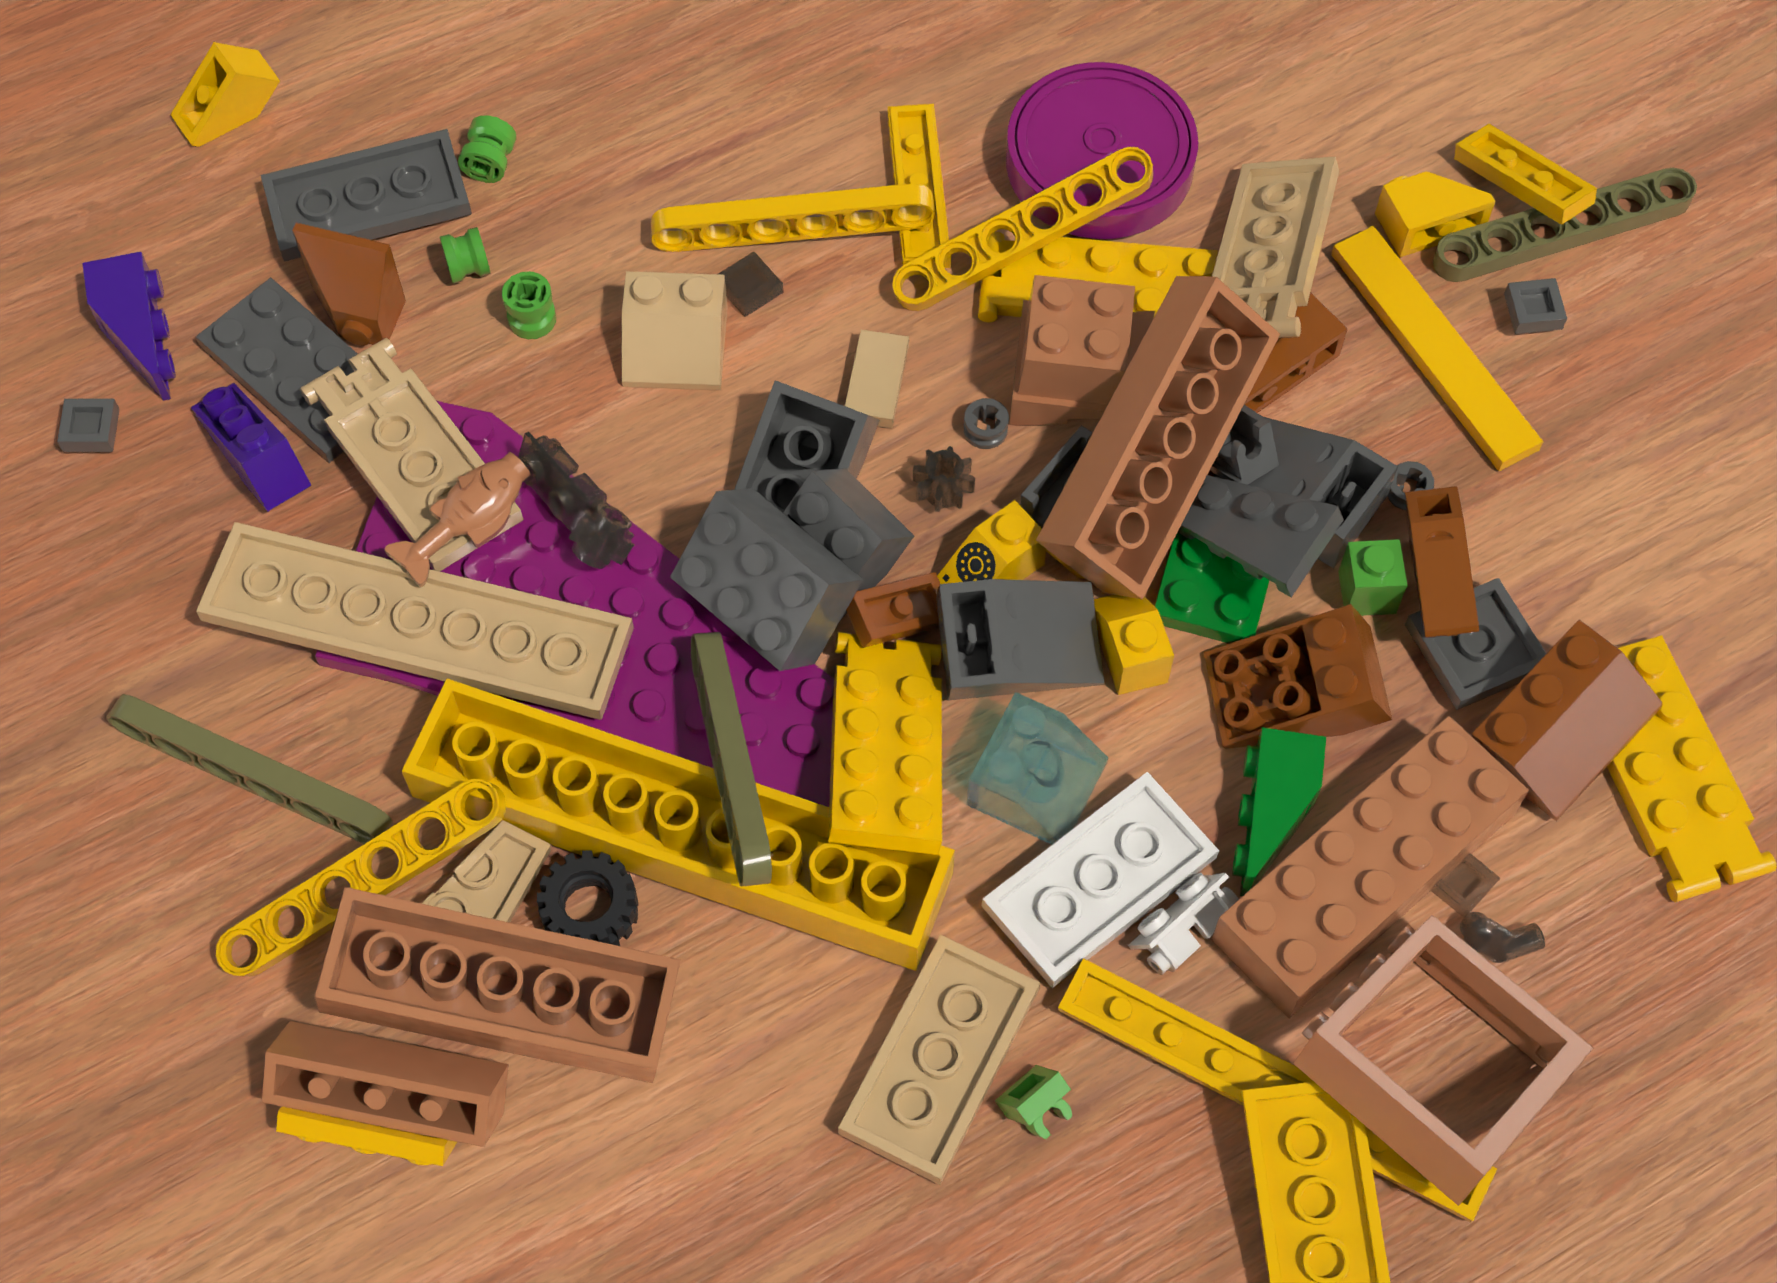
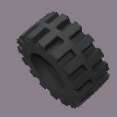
[537,850,639,946]

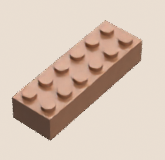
[1036,276,1280,599]
[1211,716,1529,1019]
[315,887,681,1083]

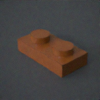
[846,572,940,648]

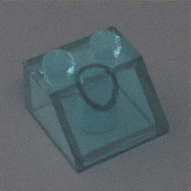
[967,692,1109,845]

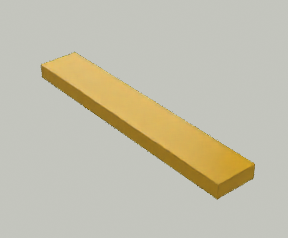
[1331,226,1544,471]

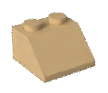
[622,271,728,390]

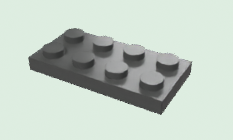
[261,129,472,262]
[195,277,358,463]

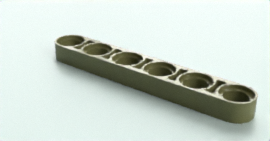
[1433,167,1697,282]
[691,632,772,887]
[106,694,393,844]

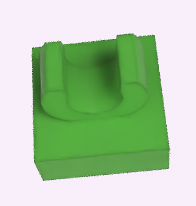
[995,1065,1072,1139]

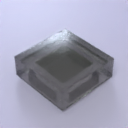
[719,252,784,317]
[1431,853,1500,918]

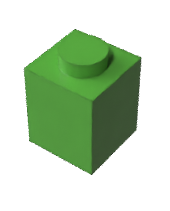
[1338,539,1407,616]

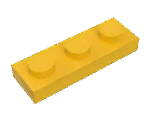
[1454,124,1597,225]
[276,1107,457,1166]

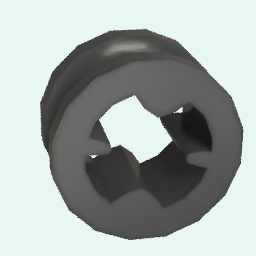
[964,398,1009,449]
[1388,461,1434,510]

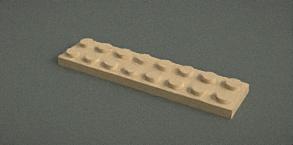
[196,522,634,720]

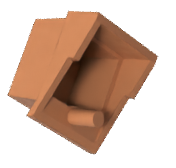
[1009,275,1155,426]

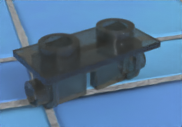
[518,432,609,537]

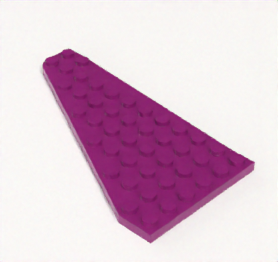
[315,401,834,807]

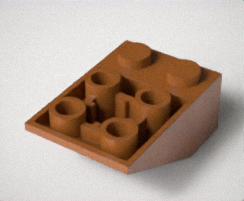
[1204,604,1392,749]

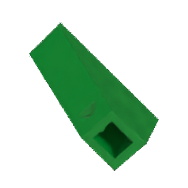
[1232,727,1326,896]

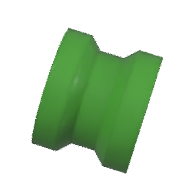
[439,227,491,284]

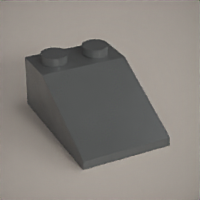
[734,380,880,513]

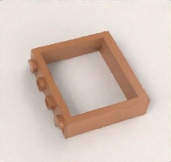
[1293,915,1593,1206]

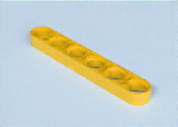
[892,147,1153,311]
[651,184,935,252]
[216,779,506,977]

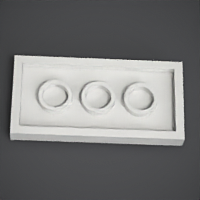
[981,772,1219,988]

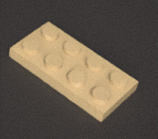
[838,934,1040,1185]

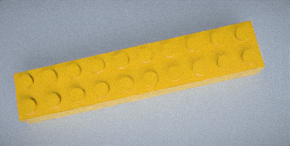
[402,678,955,971]

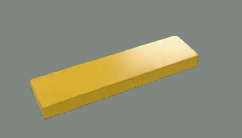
[887,104,951,268]

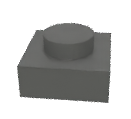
[1504,278,1567,334]
[57,399,120,452]

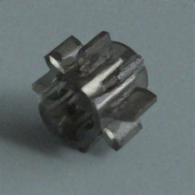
[913,446,976,512]
[569,504,634,569]

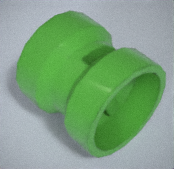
[458,115,516,183]
[502,271,556,340]

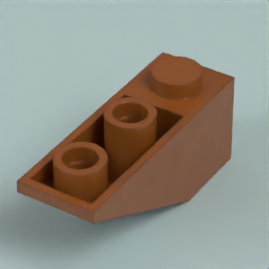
[1405,486,1479,638]

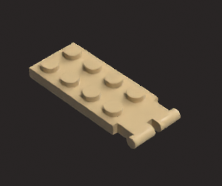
[1212,157,1339,338]
[300,338,523,571]

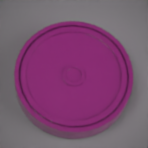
[1006,62,1198,239]

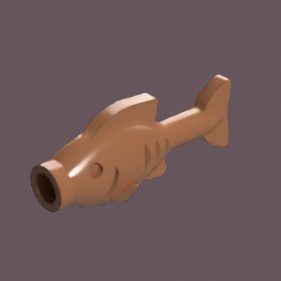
[385,452,530,587]

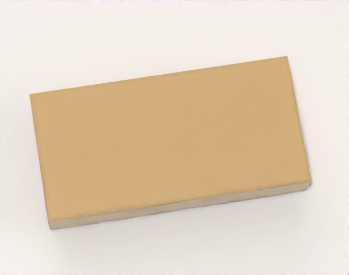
[845,329,909,429]

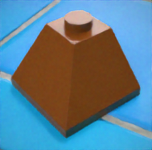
[292,222,406,346]

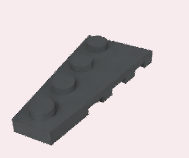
[1177,475,1343,598]

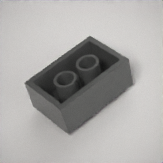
[670,488,864,671]

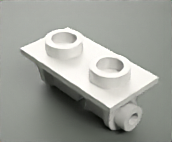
[1128,873,1239,975]

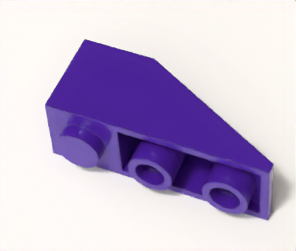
[82,251,176,401]
[191,383,312,511]

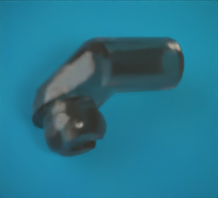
[1460,912,1545,963]

